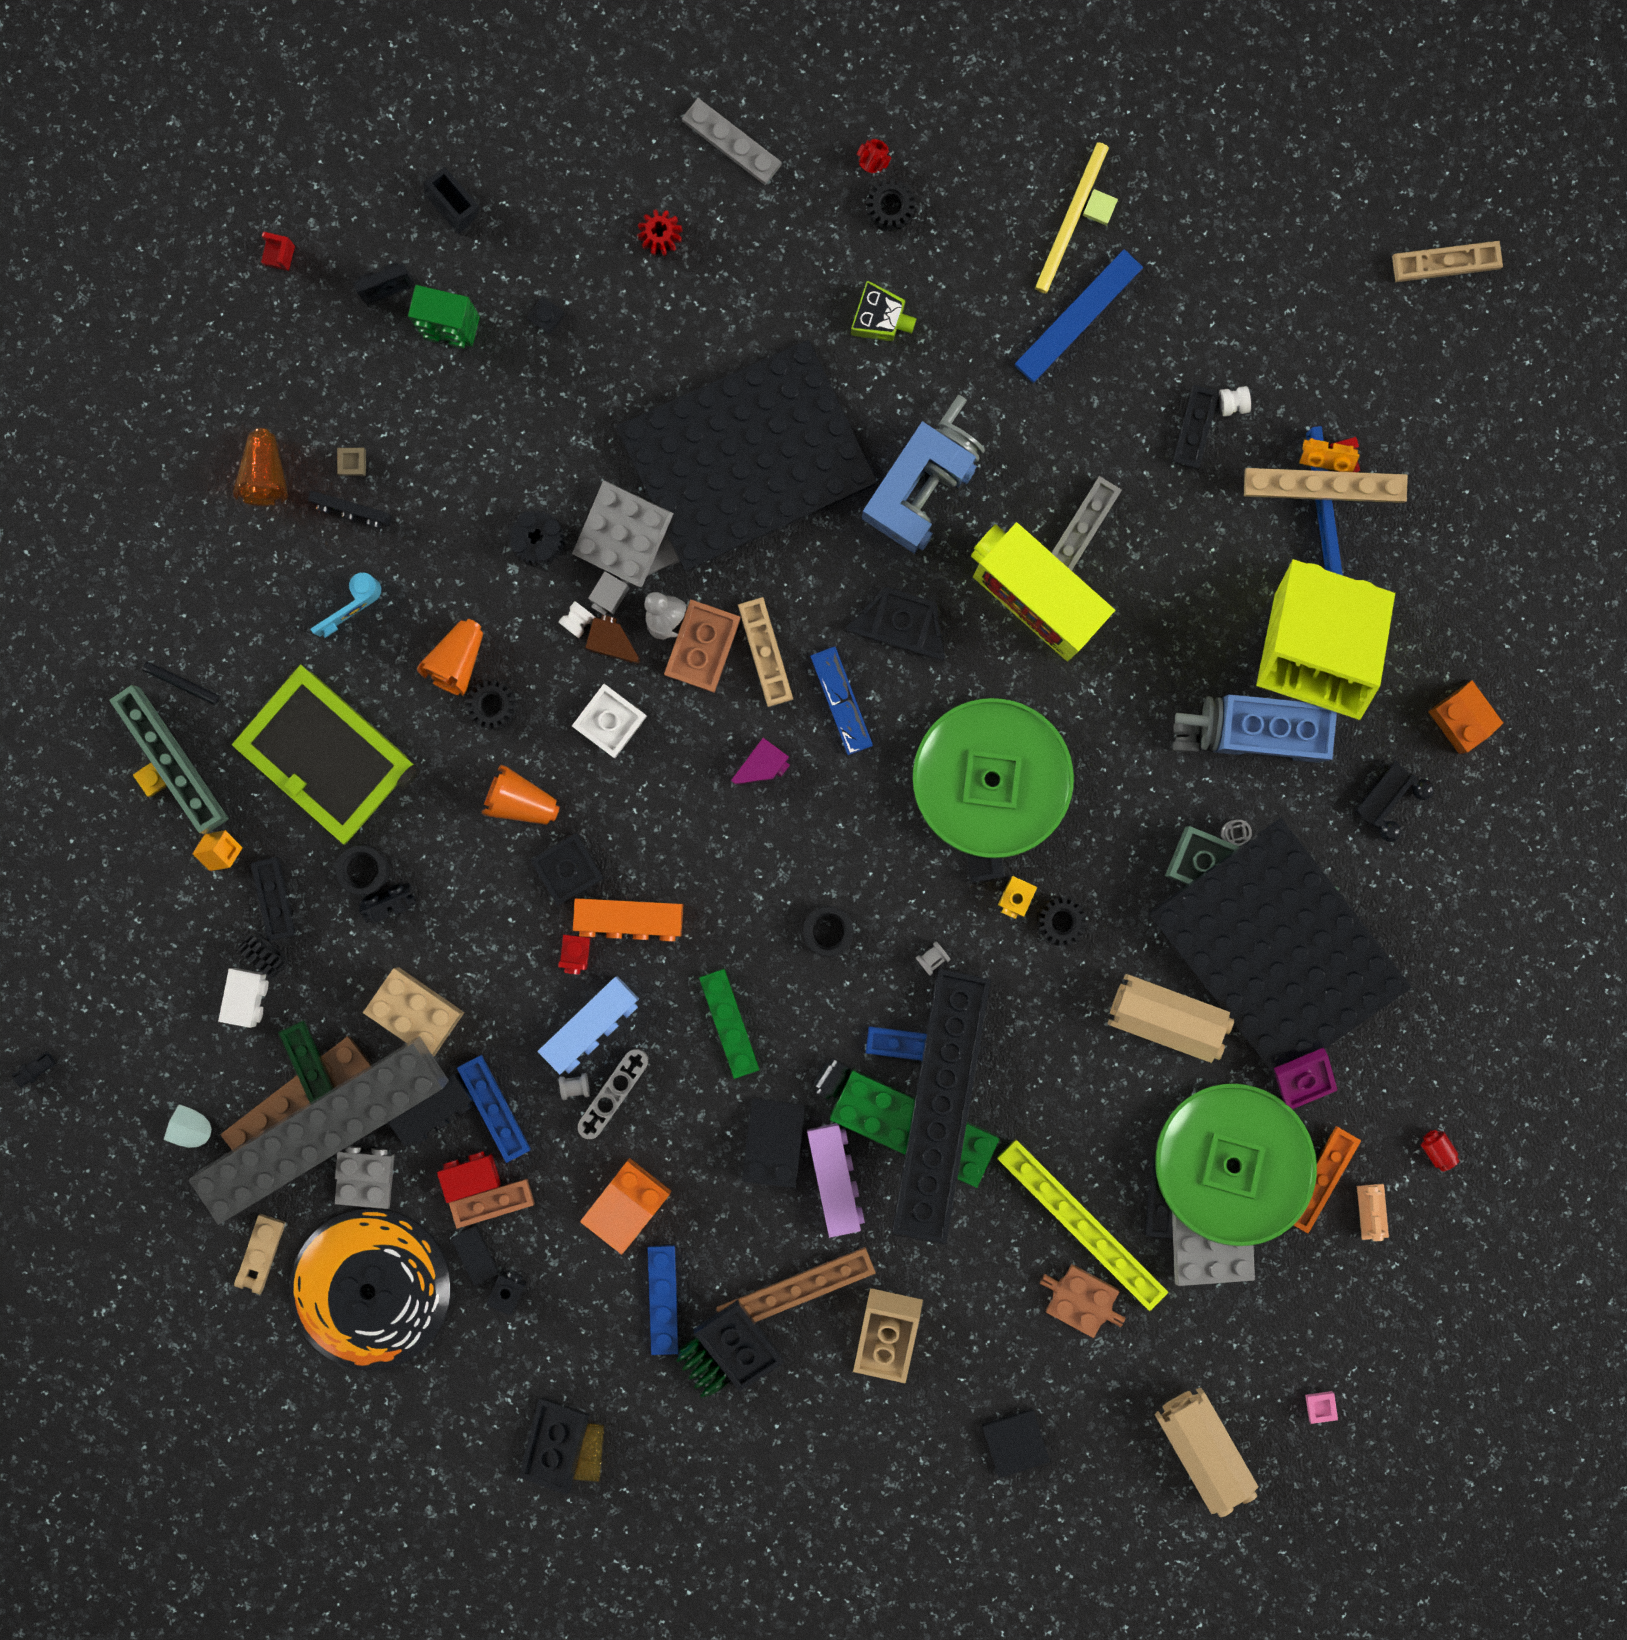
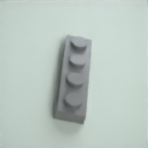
[682,98,782,186]
[1052,476,1122,571]

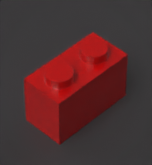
[437,1151,501,1203]

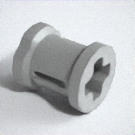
[915,941,951,976]
[559,1073,590,1100]

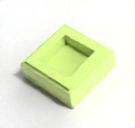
[1083,189,1118,226]

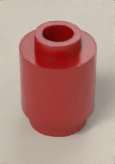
[1421,1130,1459,1172]

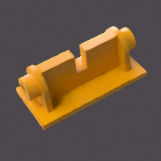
[1299,438,1359,472]

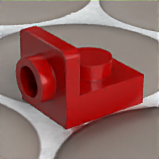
[558,935,591,974]

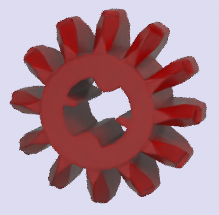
[637,209,682,256]

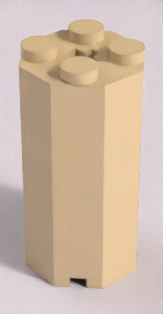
[1108,974,1234,1063]
[1154,1388,1258,1517]

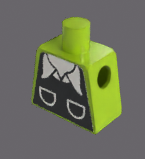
[851,281,917,341]

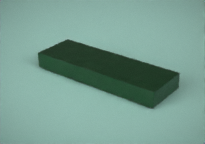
[278,1021,335,1103]

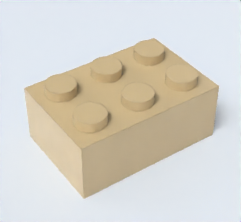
[363,967,464,1057]

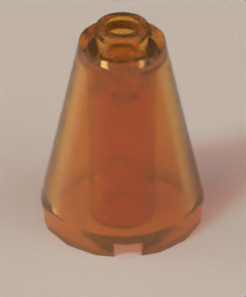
[233,428,288,506]

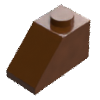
[585,615,640,665]

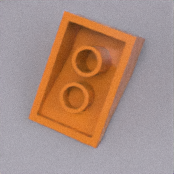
[580,1158,671,1255]

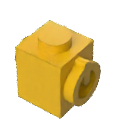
[998,876,1037,919]

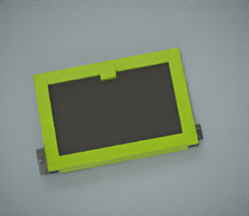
[232,665,421,845]

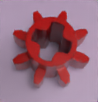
[857,139,891,173]

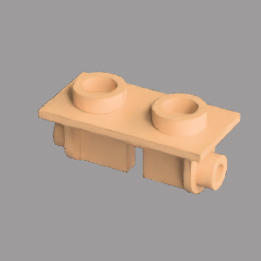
[1357,1184,1389,1241]

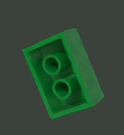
[408,285,480,349]

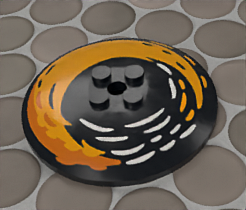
[290,1208,451,1370]

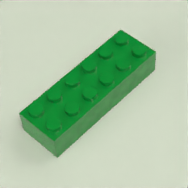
[830,1069,999,1188]

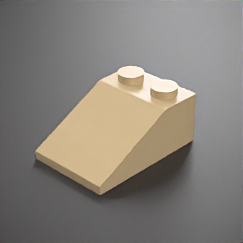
[853,1288,923,1383]

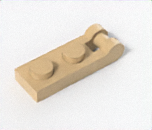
[234,1214,286,1295]

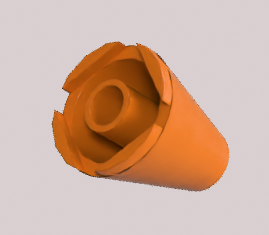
[417,619,483,696]
[482,764,560,825]

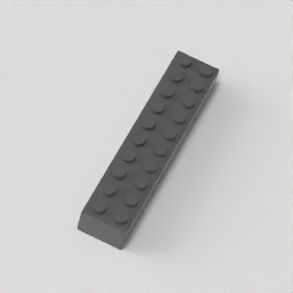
[188,1036,449,1225]

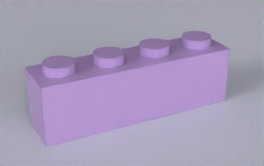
[807,1123,865,1238]

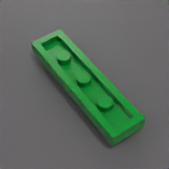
[699,969,760,1079]

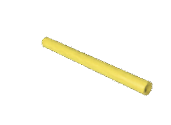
[1035,143,1109,294]

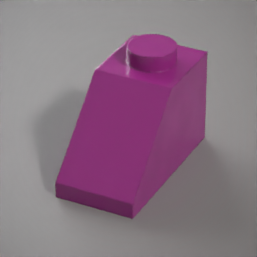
[731,738,790,785]

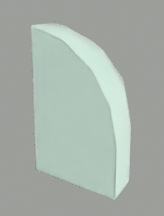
[164,1104,212,1148]

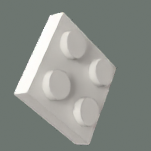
[572,684,647,758]

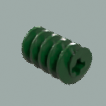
[676,1337,731,1398]

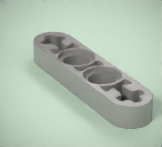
[578,1049,649,1139]

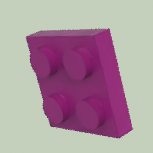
[1274,1048,1338,1109]

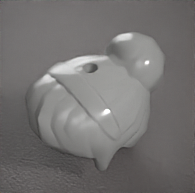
[644,592,686,640]

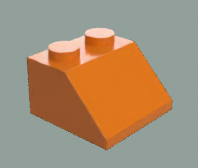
[1428,680,1503,754]

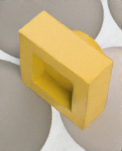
[133,763,167,797]

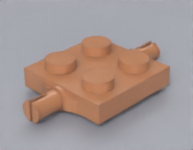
[1040,1264,1125,1338]

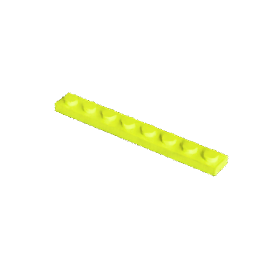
[997,1139,1169,1311]

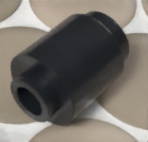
[813,1058,850,1100]

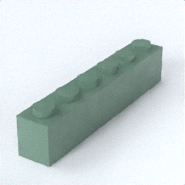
[109,685,229,834]

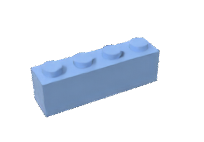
[538,976,639,1075]

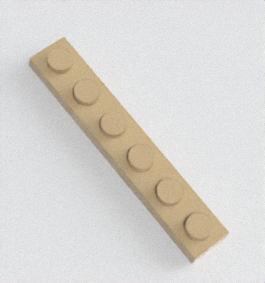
[1244,468,1408,503]

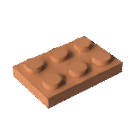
[664,599,741,693]

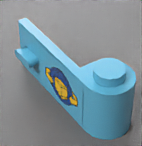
[311,573,381,638]

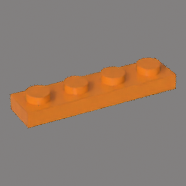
[1294,1126,1361,1233]

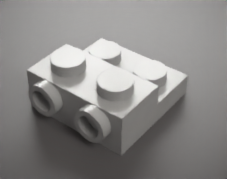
[335,1146,395,1209]

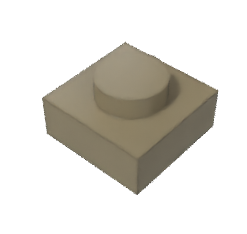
[337,448,366,476]

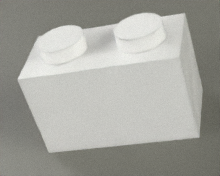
[218,968,268,1028]

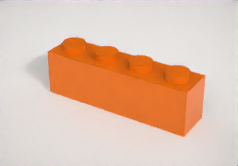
[573,898,683,941]

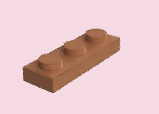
[449,1179,535,1229]

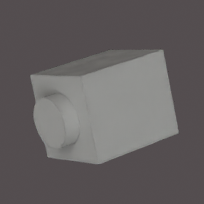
[588,572,630,615]

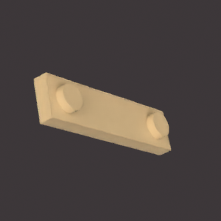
[1392,241,1503,282]
[738,597,793,707]

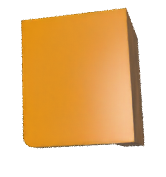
[192,830,242,871]

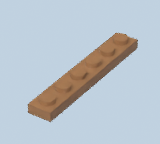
[716,1247,876,1322]

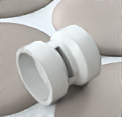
[1219,386,1251,416]
[559,601,596,638]

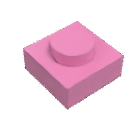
[1305,1391,1338,1424]

